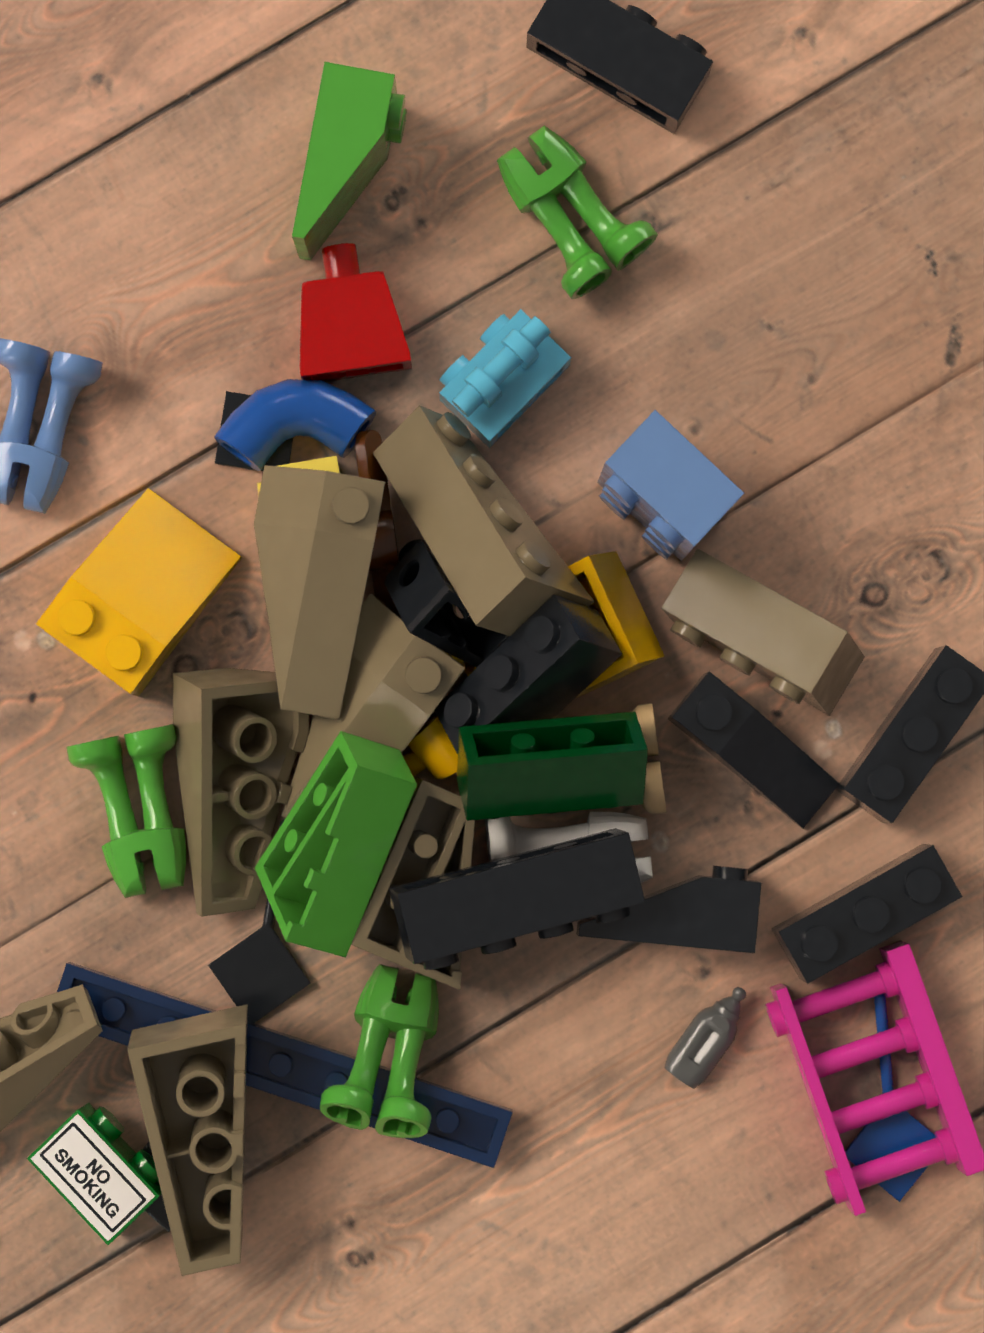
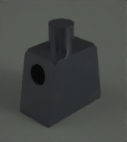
[384,539,509,668]

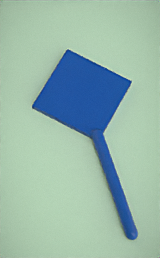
[845,994,935,1202]

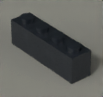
[389,828,645,970]

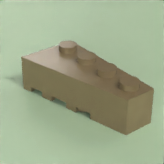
[373,405,595,636]
[127,1004,248,1276]

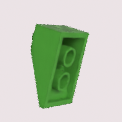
[292,62,407,260]

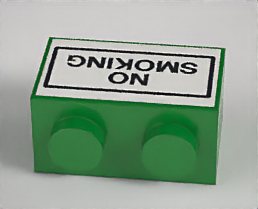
[27,1103,162,1245]

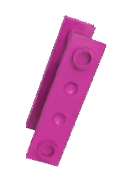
[765,941,984,1216]

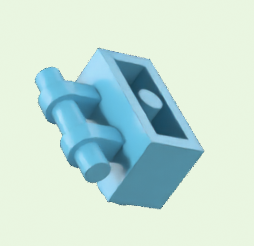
[439,309,571,448]

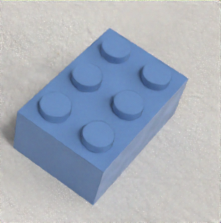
[597,410,744,561]

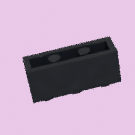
[526,0,713,134]
[435,594,622,754]
[835,645,984,824]
[771,844,963,984]

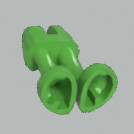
[497,125,658,299]
[66,724,186,898]
[320,964,439,1138]

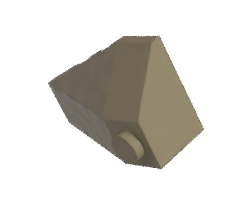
[254,465,385,720]
[281,593,465,818]
[173,668,309,917]
[0,984,103,1132]

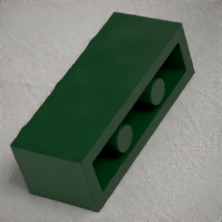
[457,712,648,821]

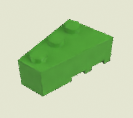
[255,731,417,957]

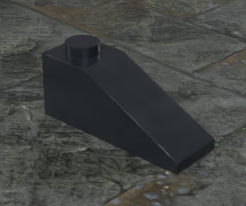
[668,671,840,829]
[576,865,762,953]

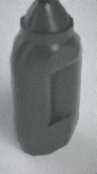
[664,987,746,1089]

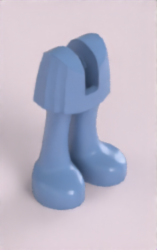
[0,338,103,514]

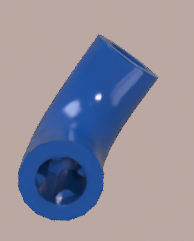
[214,379,376,471]

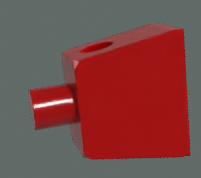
[299,243,412,382]

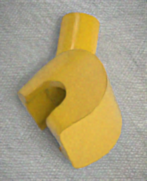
[403,715,458,779]

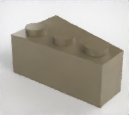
[661,548,865,716]
[351,776,475,990]

